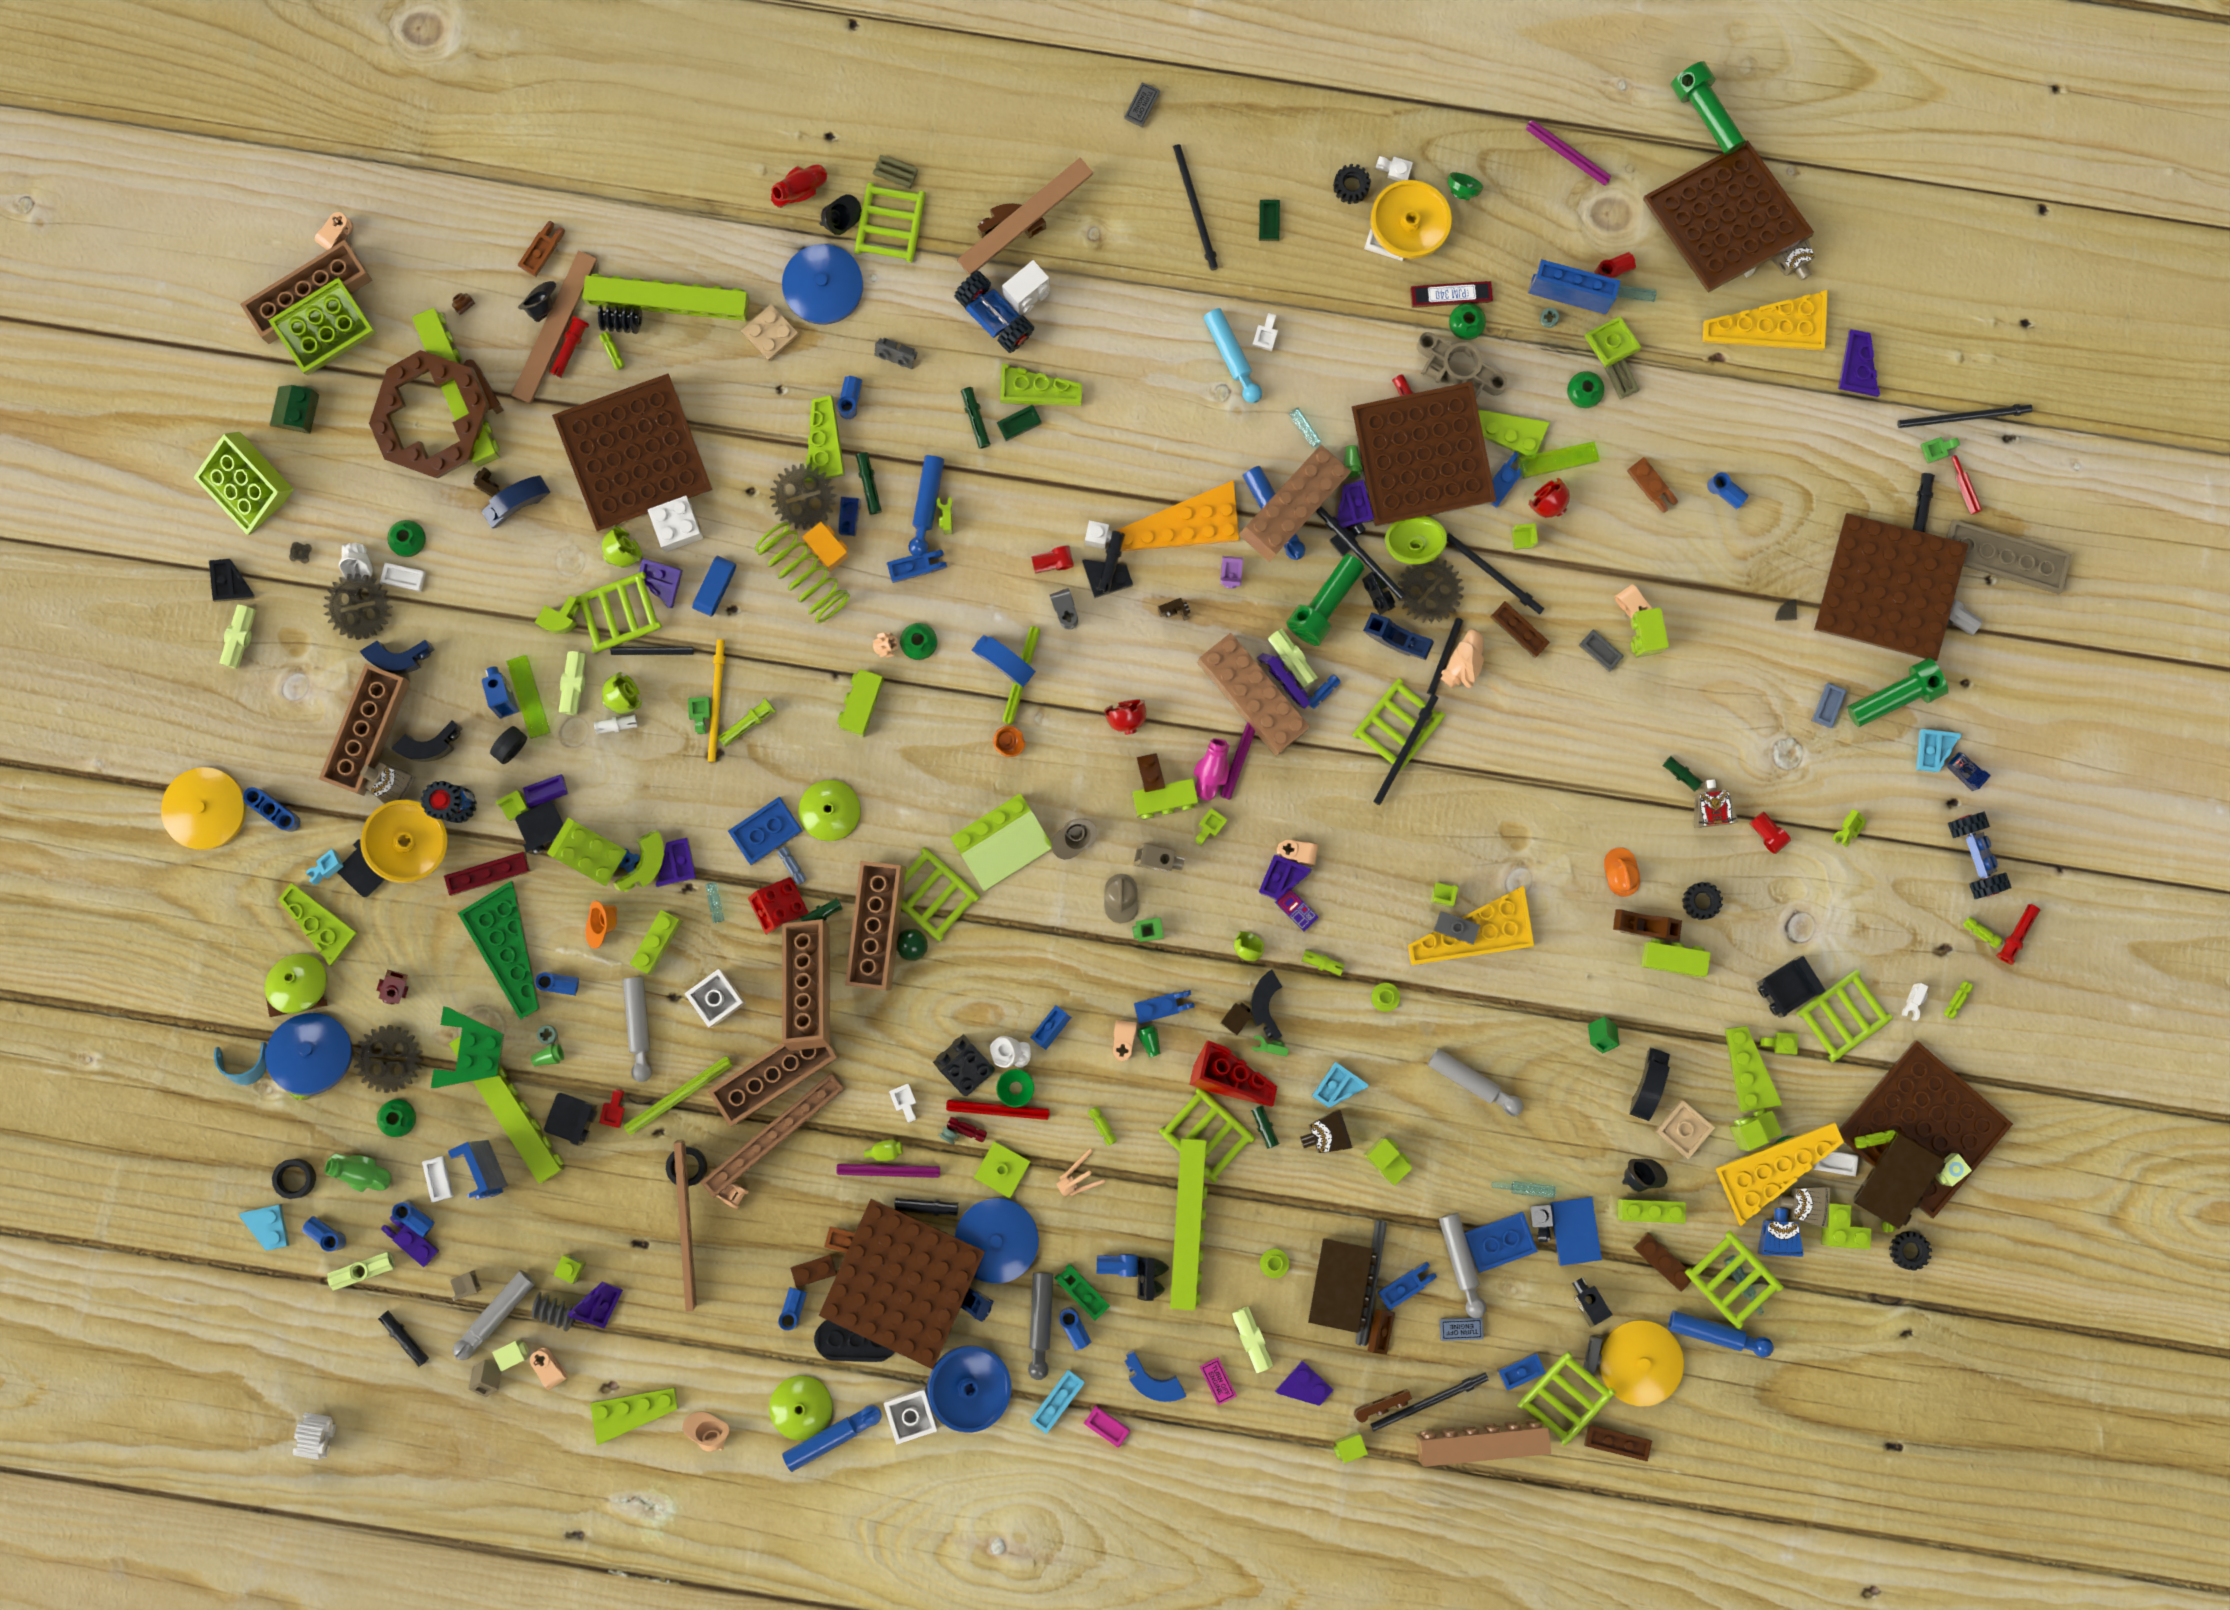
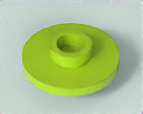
[1371,983,1400,1012]
[1260,1249,1289,1279]

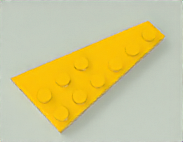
[1702,290,1827,351]
[1407,885,1534,966]
[1715,1121,1844,1227]

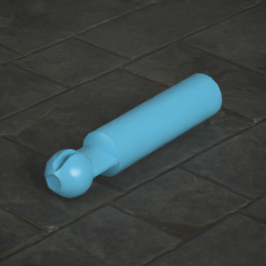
[1203,308,1262,403]

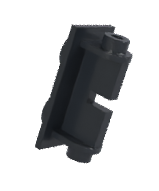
[1362,572,1396,615]

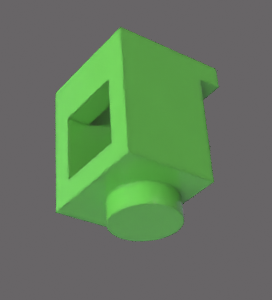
[1132,918,1164,943]

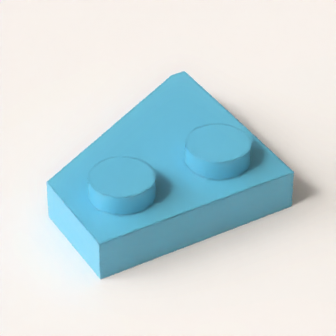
[1916,729,1961,773]
[1312,1062,1368,1108]
[239,1204,289,1251]

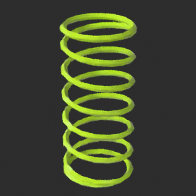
[755,522,850,623]

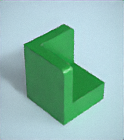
[1588,1016,1620,1054]

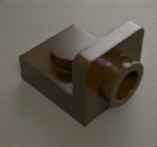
[473,467,501,497]
[1158,598,1191,621]

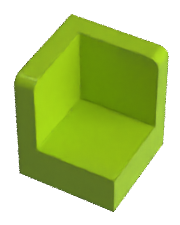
[1511,523,1538,550]
[495,790,530,821]
[1431,882,1458,908]

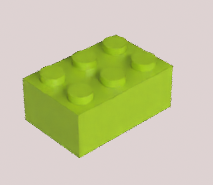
[547,817,627,887]

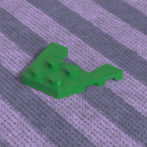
[431,1006,504,1088]

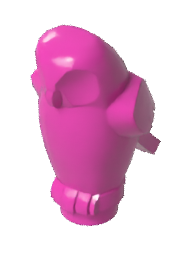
[1193,738,1230,801]

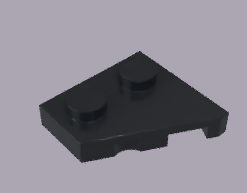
[209,559,255,602]
[1082,559,1133,599]

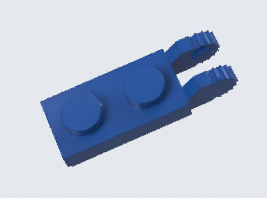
[1490,451,1529,508]
[887,550,947,583]
[1134,990,1195,1024]
[1377,1262,1437,1311]

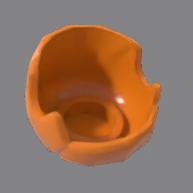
[993,726,1026,757]

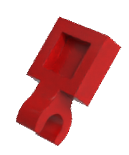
[599,1089,626,1128]

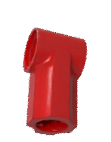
[1594,252,1636,278]
[1031,546,1074,574]
[1749,811,1791,854]

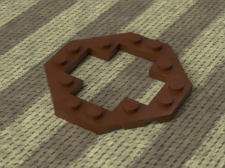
[369,350,490,478]

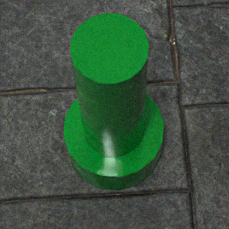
[1670,61,1746,156]
[1286,554,1365,646]
[1847,657,1949,728]

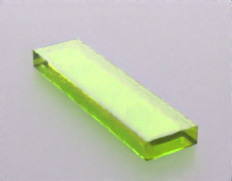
[1518,441,1600,479]
[506,655,551,739]

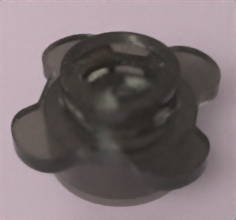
[289,542,312,564]

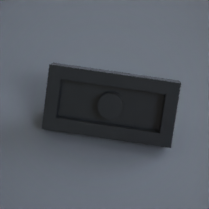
[1137,1257,1170,1301]

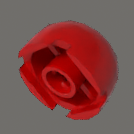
[1528,478,1570,518]
[1104,699,1147,735]

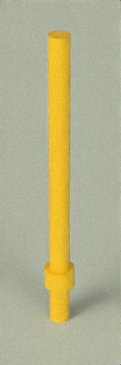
[707,639,726,762]

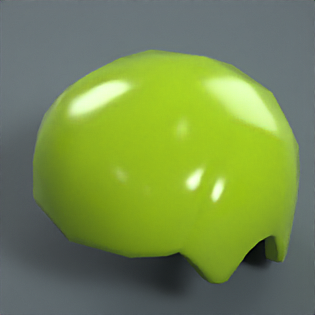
[1234,931,1265,961]

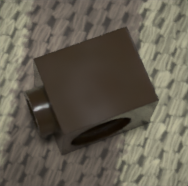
[1220,1002,1252,1036]

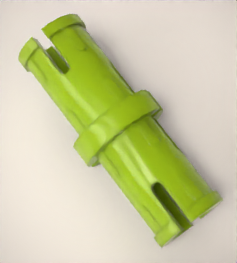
[1301,949,1345,976]

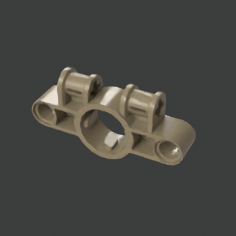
[1417,332,1507,399]

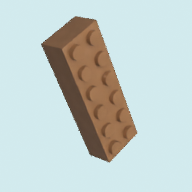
[240,240,373,344]
[1239,444,1351,562]
[1197,633,1310,756]
[319,664,410,796]
[845,861,907,990]
[782,919,830,1051]
[708,1043,839,1127]
[1416,1419,1551,1467]

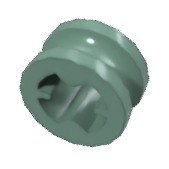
[1540,308,1559,328]
[537,1025,558,1044]
[938,1126,959,1145]

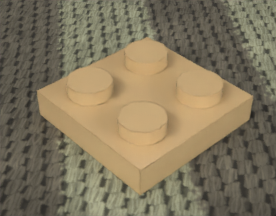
[741,304,799,362]
[1655,1100,1715,1159]

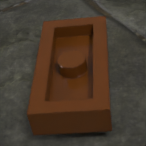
[1137,753,1165,792]
[790,1254,837,1288]
[1367,1309,1395,1354]

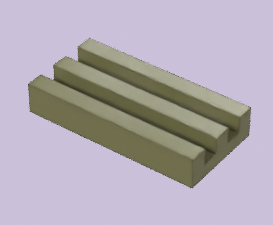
[873,155,918,189]
[1603,359,1640,400]

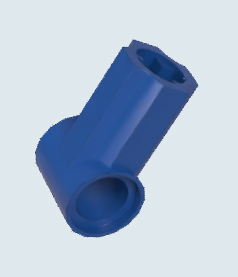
[838,376,862,419]
[1707,472,1749,510]
[535,972,579,996]
[392,1201,435,1237]
[302,1216,346,1252]
[1096,1254,1138,1277]
[778,1287,807,1331]
[1059,1307,1092,1351]

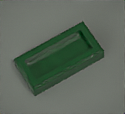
[1259,200,1280,241]
[997,404,1042,441]

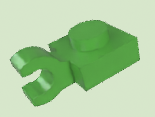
[1920,437,1960,464]
[688,697,711,734]
[1251,1035,1289,1057]

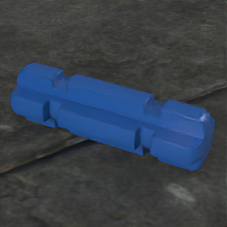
[1308,675,1341,709]

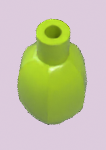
[864,1139,903,1161]

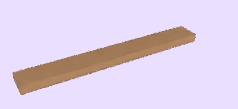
[957,158,1093,276]
[511,251,598,405]
[700,1073,845,1198]
[674,1139,697,1312]

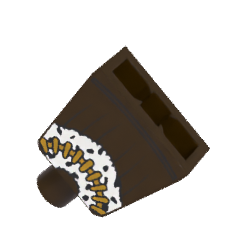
[1300,1109,1353,1153]

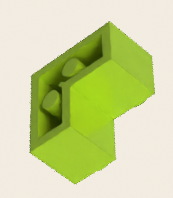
[1630,607,1669,658]
[1729,1108,1783,1151]
[1363,1137,1412,1186]
[1821,1203,1871,1250]

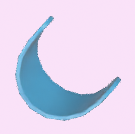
[214,1042,267,1085]

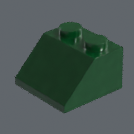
[270,385,319,434]

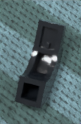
[391,720,463,762]
[1250,969,1282,1040]
[1629,1047,1670,1121]

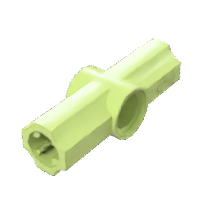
[219,605,256,669]
[1267,629,1318,689]
[559,651,586,715]
[327,1251,395,1291]
[1232,1306,1273,1373]

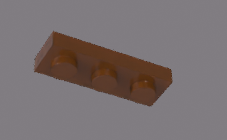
[1490,601,1550,658]
[1633,1233,1691,1292]
[1584,1424,1652,1462]

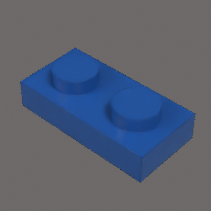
[1030,1005,1072,1050]
[1498,1353,1546,1391]

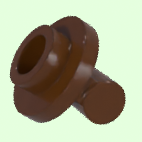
[452,293,475,315]

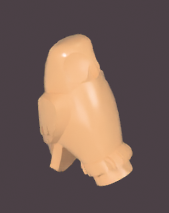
[1440,629,1484,689]

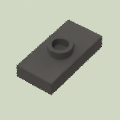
[1433,911,1480,945]
[1583,1336,1602,1376]

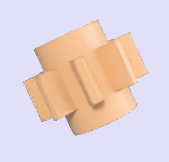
[873,632,899,658]

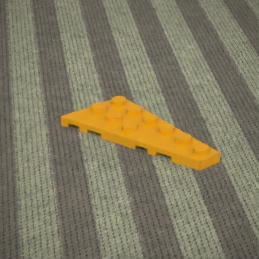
[1116,480,1239,552]

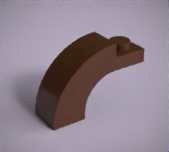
[977,203,1046,239]
[1613,909,1682,941]

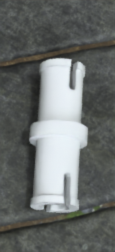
[594,714,638,735]

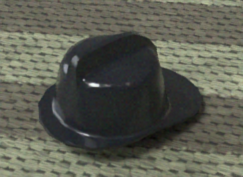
[819,194,861,235]
[518,281,556,322]
[1622,1159,1668,1192]

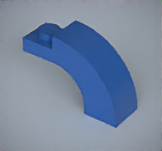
[971,635,1036,687]
[1125,1350,1186,1402]

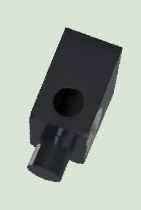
[1572,1277,1613,1328]

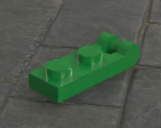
[1054,1263,1110,1321]

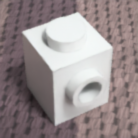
[1085,520,1112,549]

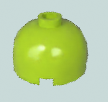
[601,526,642,568]
[602,672,642,714]

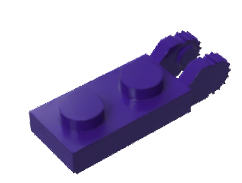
[381,1216,439,1268]

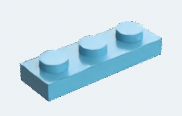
[1030,1369,1085,1434]

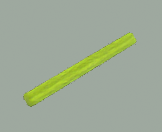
[624,1056,733,1135]

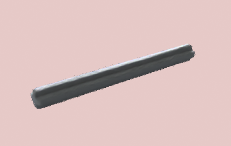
[1356,1220,1387,1346]

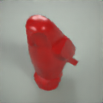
[771,164,828,208]

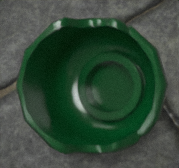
[897,929,928,961]

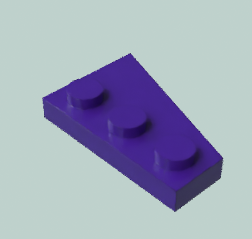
[1838,329,1880,397]
[1257,653,1311,709]

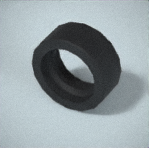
[665,1147,707,1187]
[272,1159,316,1199]

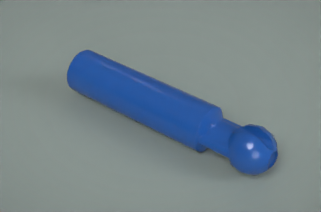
[908,455,944,556]
[1242,466,1306,560]
[1668,1310,1774,1358]
[782,1405,882,1472]

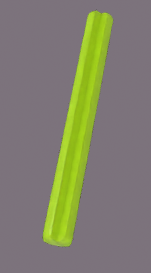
[1002,626,1040,725]

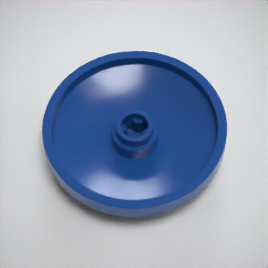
[782,244,863,325]
[265,1013,353,1096]
[955,1198,1039,1284]
[927,1345,1011,1433]

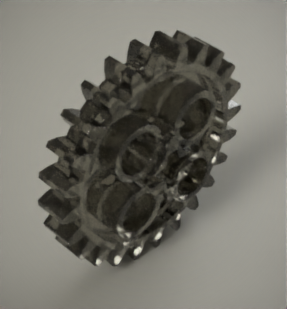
[770,463,837,530]
[1397,557,1464,624]
[323,573,393,640]
[353,1025,424,1093]

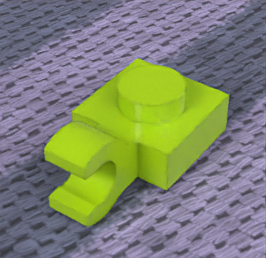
[937,497,953,534]
[1195,808,1227,846]
[1832,809,1867,847]
[1760,1032,1798,1055]

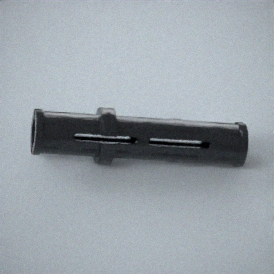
[1912,473,1935,533]
[1097,531,1125,593]
[894,1198,959,1216]
[378,1310,429,1367]

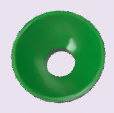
[1447,172,1484,200]
[1449,303,1486,340]
[1567,371,1604,408]
[387,520,426,557]
[900,623,937,660]
[996,1069,1035,1107]
[377,1099,416,1137]

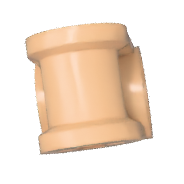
[315,212,353,250]
[1615,584,1652,619]
[1277,840,1318,866]
[1113,1020,1137,1061]
[716,1182,749,1210]
[530,1348,568,1391]

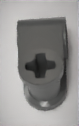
[1049,588,1078,630]

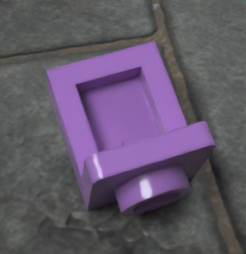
[1220,556,1243,588]

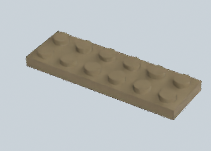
[1947,520,2072,594]

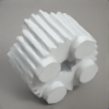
[292,1412,336,1460]

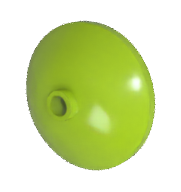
[1385,516,1447,564]
[798,780,861,841]
[264,953,327,1014]
[769,1375,833,1440]

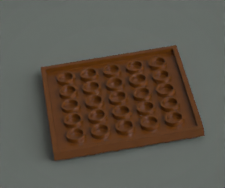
[1643,140,1814,293]
[552,373,713,532]
[1351,381,1496,527]
[1814,513,1968,661]
[1839,1040,2013,1219]
[819,1199,986,1369]

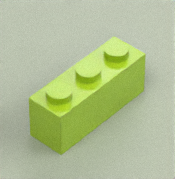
[837,669,884,737]
[1132,778,1198,820]
[630,910,683,975]
[1641,939,1711,978]
[1617,1199,1686,1224]

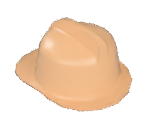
[682,1412,730,1452]

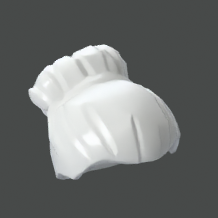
[339,543,373,583]
[990,1036,1031,1068]

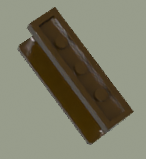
[1854,1128,1946,1229]
[1308,1238,1378,1333]

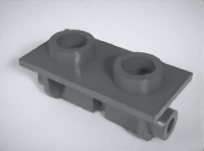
[874,337,918,369]

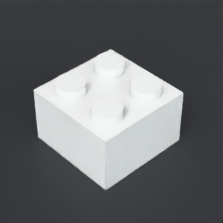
[1002,260,1050,315]
[647,496,704,552]
[684,969,746,1028]
[884,1387,939,1445]

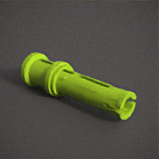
[718,698,776,747]

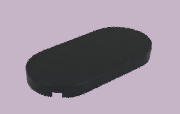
[814,1320,895,1362]

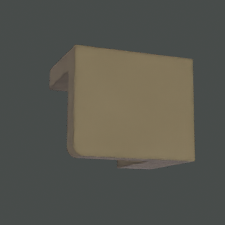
[450,1270,482,1301]
[468,1360,502,1397]

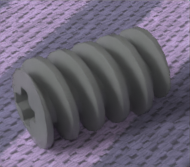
[531,1292,576,1332]

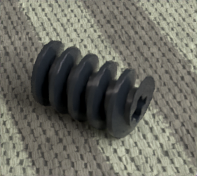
[598,305,642,334]

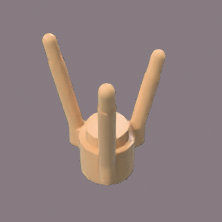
[1056,1149,1105,1197]

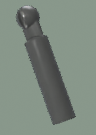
[1028,1272,1054,1380]

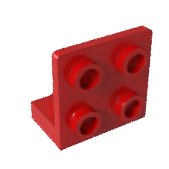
[748,877,808,935]

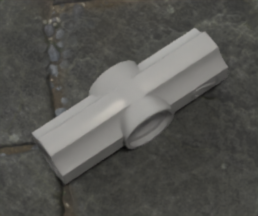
[1947,599,1983,636]

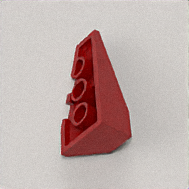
[1189,1040,1278,1107]

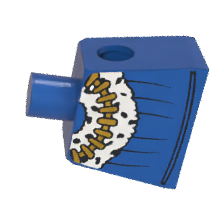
[482,666,519,719]
[1758,1208,1803,1257]

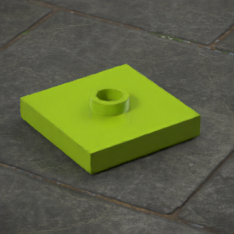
[1585,316,1641,368]
[974,1141,1031,1198]

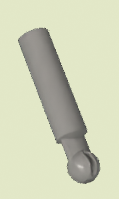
[623,977,652,1082]
[1427,1048,1524,1116]
[1438,1213,1486,1318]
[453,1270,536,1360]

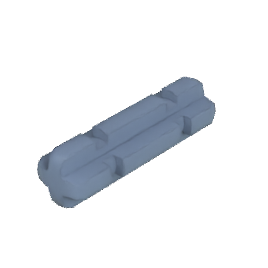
[777,846,807,885]

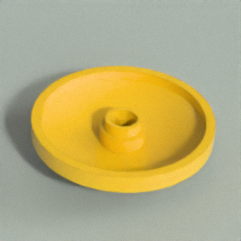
[1370,180,1452,259]
[161,767,247,850]
[360,800,447,883]
[1598,1320,1684,1406]

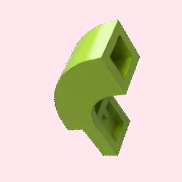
[613,830,664,892]

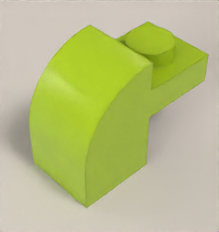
[534,595,580,635]

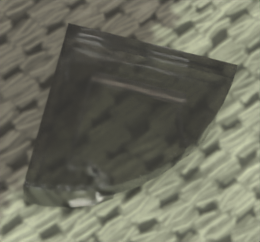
[1775,599,1797,621]

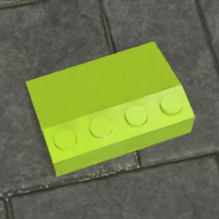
[268,277,377,376]
[194,432,294,535]
[950,793,1052,891]

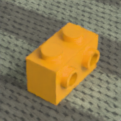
[802,522,848,572]

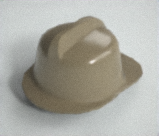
[1051,819,1097,860]
[1104,874,1138,924]

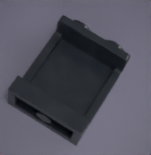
[1756,956,1826,1018]

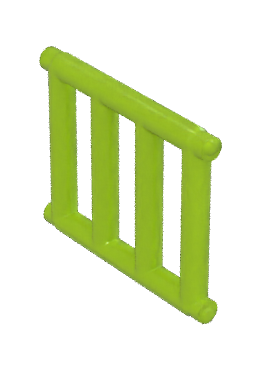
[854,182,926,263]
[575,571,662,653]
[1352,678,1446,773]
[901,847,980,942]
[1796,969,1893,1062]
[1158,1088,1256,1184]
[1685,1230,1784,1329]
[1517,1351,1616,1446]

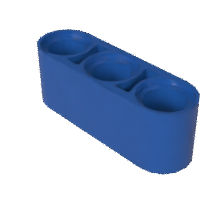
[692,555,737,617]
[243,787,300,832]

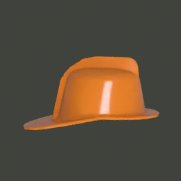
[1604,848,1640,897]
[585,900,617,949]

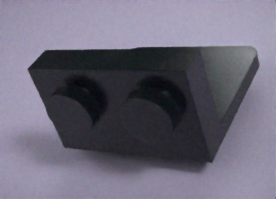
[515,801,564,855]
[337,839,385,898]
[933,1034,995,1096]
[544,1093,598,1146]

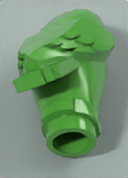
[325,1153,392,1192]

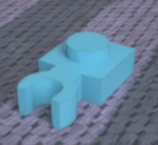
[306,849,343,885]

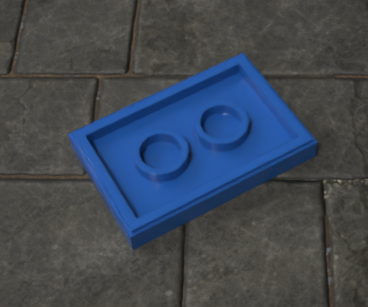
[728,797,803,865]
[1550,1197,1602,1266]
[1464,1212,1538,1273]

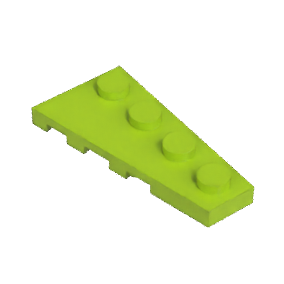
[1000,363,1082,406]
[804,395,845,483]
[1478,409,1550,460]
[278,883,358,966]
[1725,1026,1782,1112]
[590,1387,678,1446]

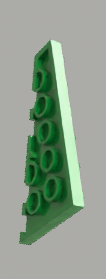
[458,881,540,1020]

